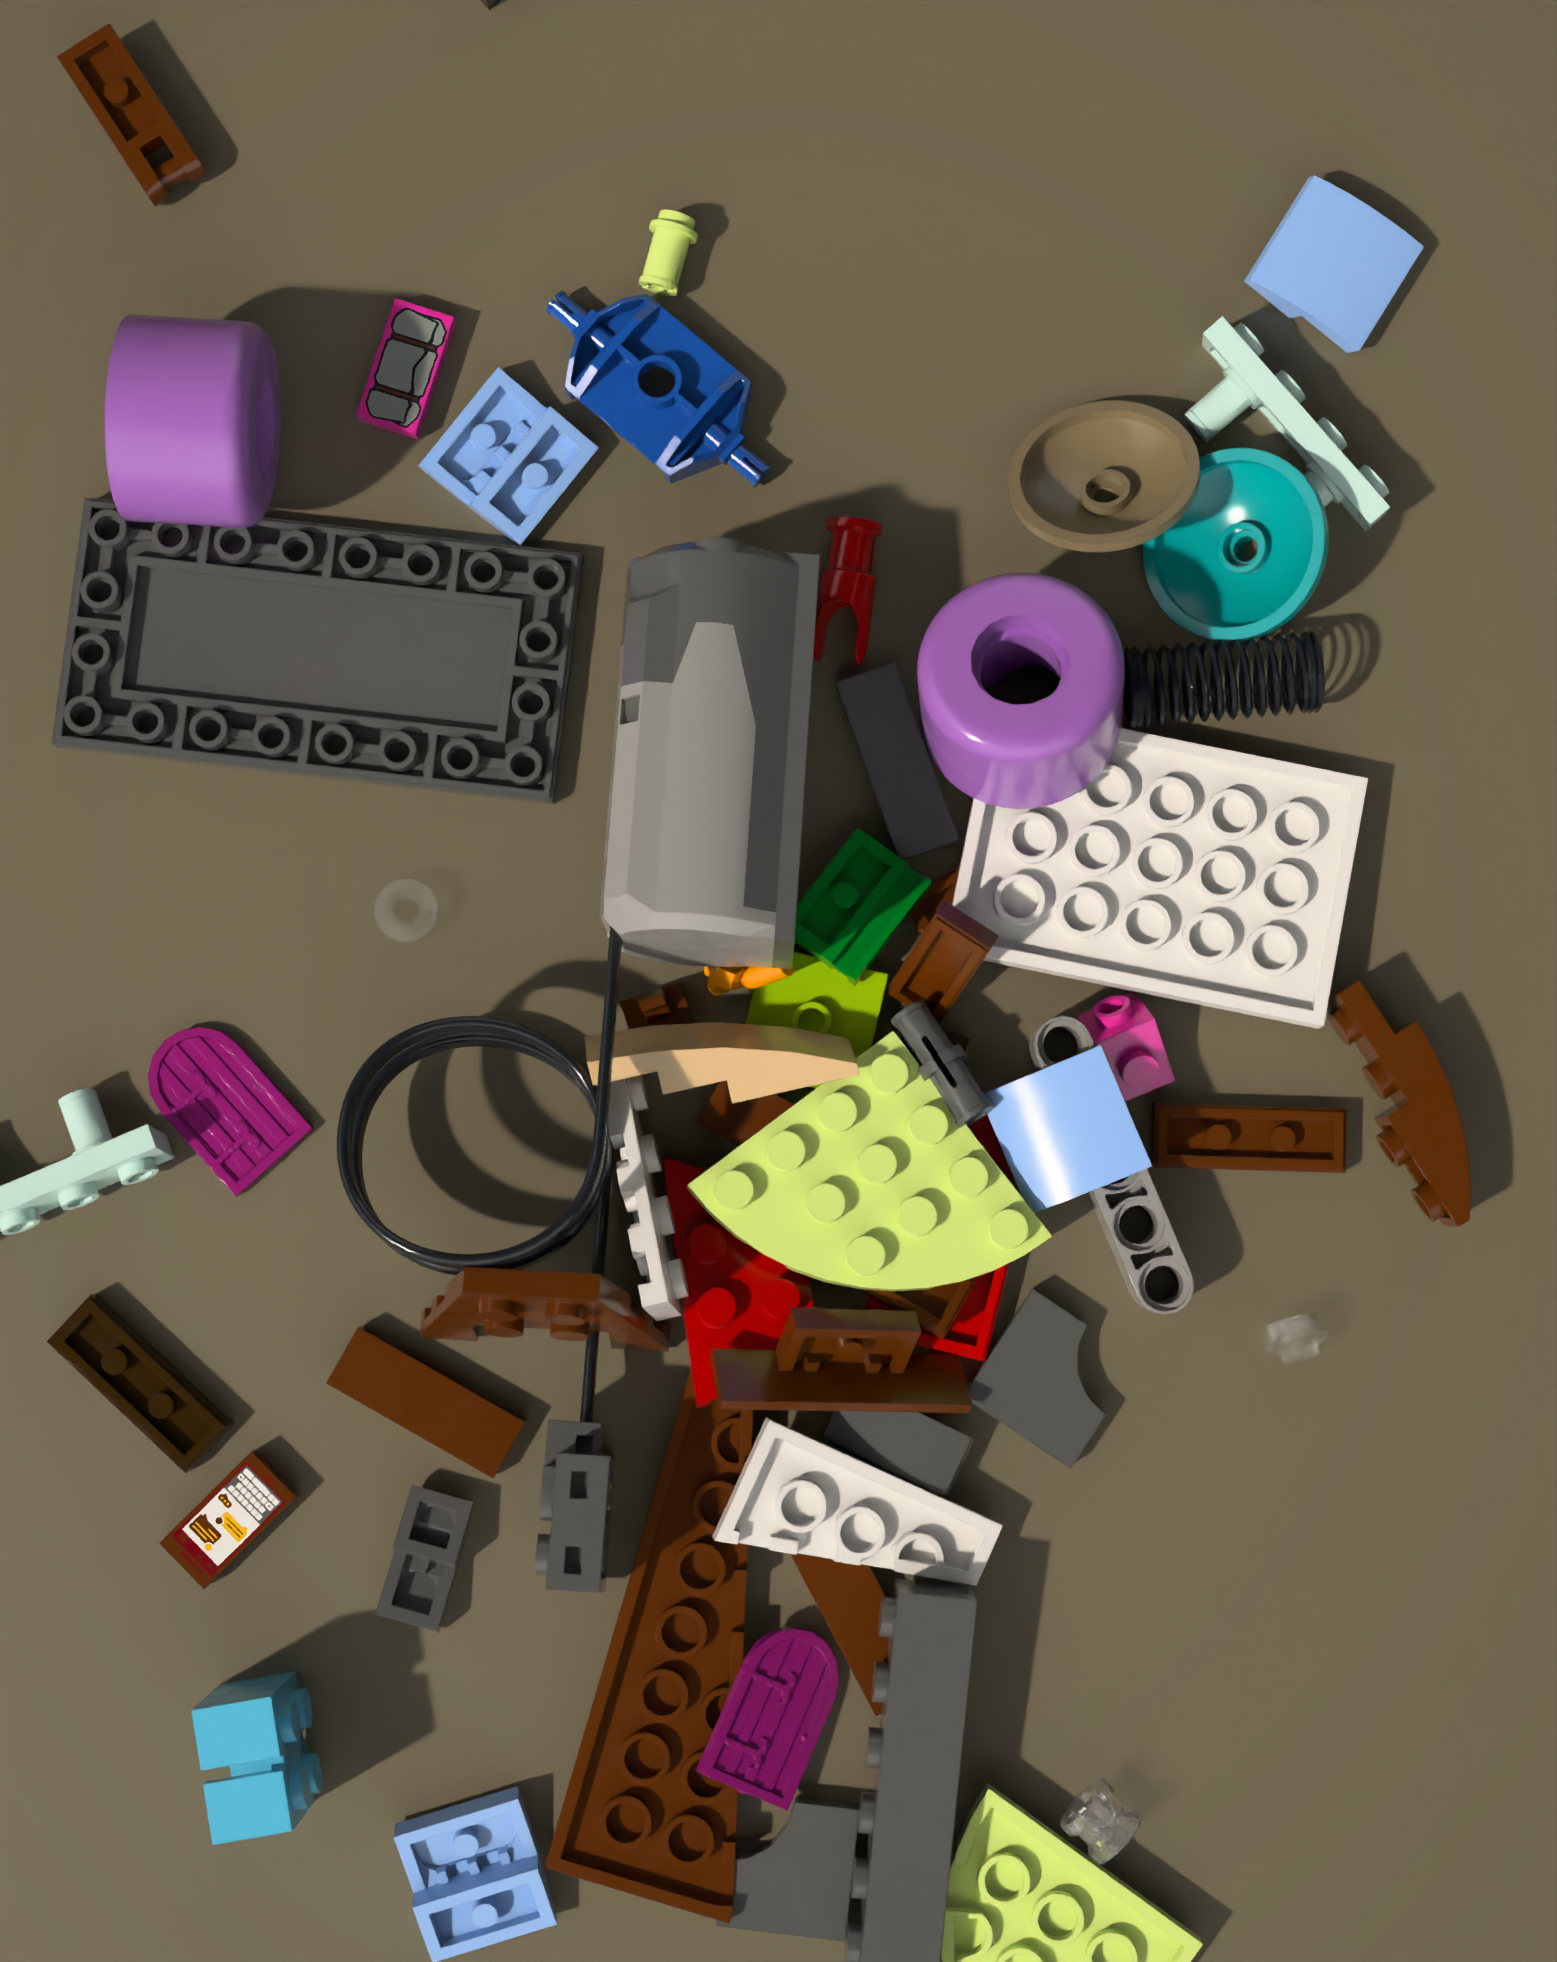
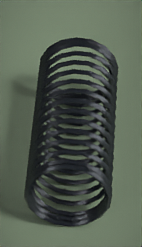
[1123,631,1325,729]

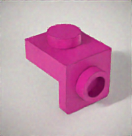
[1078,993,1175,1102]

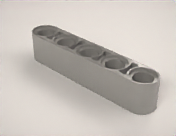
[1028,1016,1194,1315]

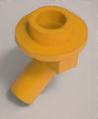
[704,961,794,996]

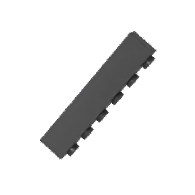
[845,1578,978,1962]

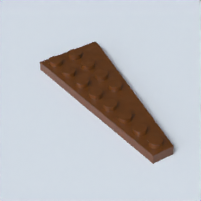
[545,1370,754,1923]

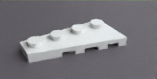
[608,1075,689,1321]
[712,1417,1003,1586]

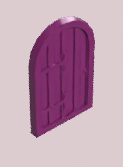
[148,1027,314,1197]
[696,1626,839,1811]

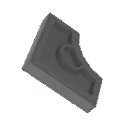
[967,1288,1106,1469]
[716,1797,859,1942]

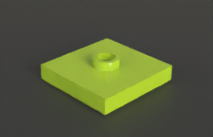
[746,952,888,1089]

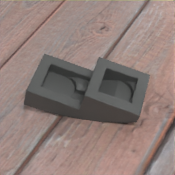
[823,1411,975,1497]
[375,1485,474,1633]

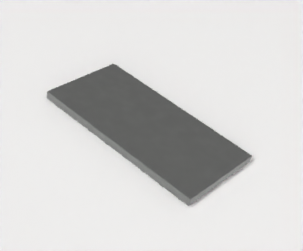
[51,497,584,804]

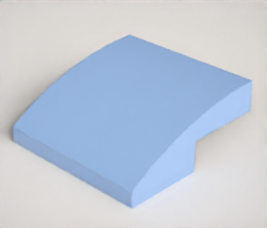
[1244,175,1424,353]
[418,367,599,545]
[984,1045,1152,1213]
[393,1786,557,1962]

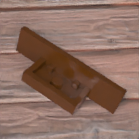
[710,1307,972,1413]

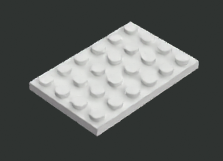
[952,728,1368,1029]

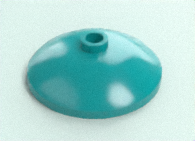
[1143,448,1329,641]

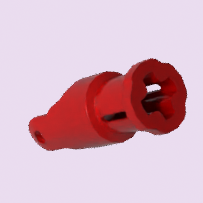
[813,516,883,665]

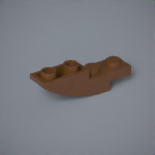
[1327,980,1471,1227]

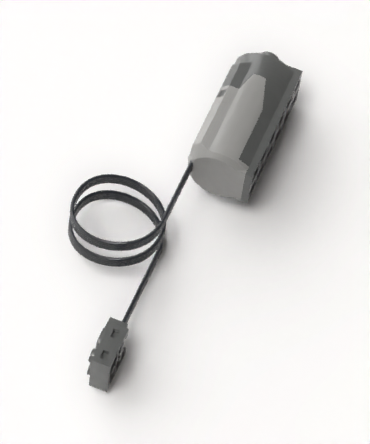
[337,537,820,1593]

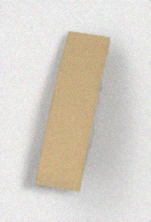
[584,1022,859,1104]

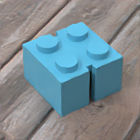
[191,1671,323,1845]

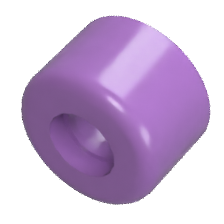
[105,314,281,528]
[917,573,1125,809]

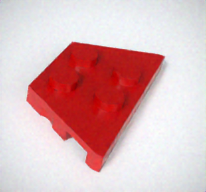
[662,1159,814,1408]

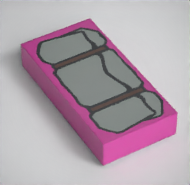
[356,298,457,440]

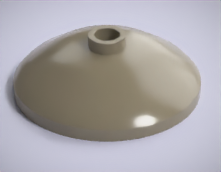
[1008,400,1201,552]

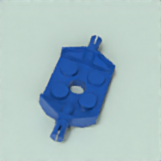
[546,290,772,488]

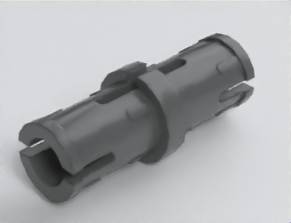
[891,999,994,1128]

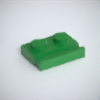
[795,827,932,986]

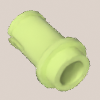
[638,209,698,296]

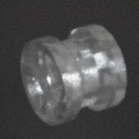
[1059,1778,1143,1865]

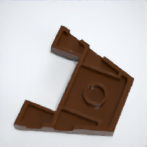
[420,1267,671,1352]

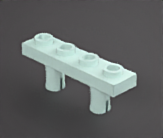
[1183,316,1390,532]
[0,1088,175,1235]

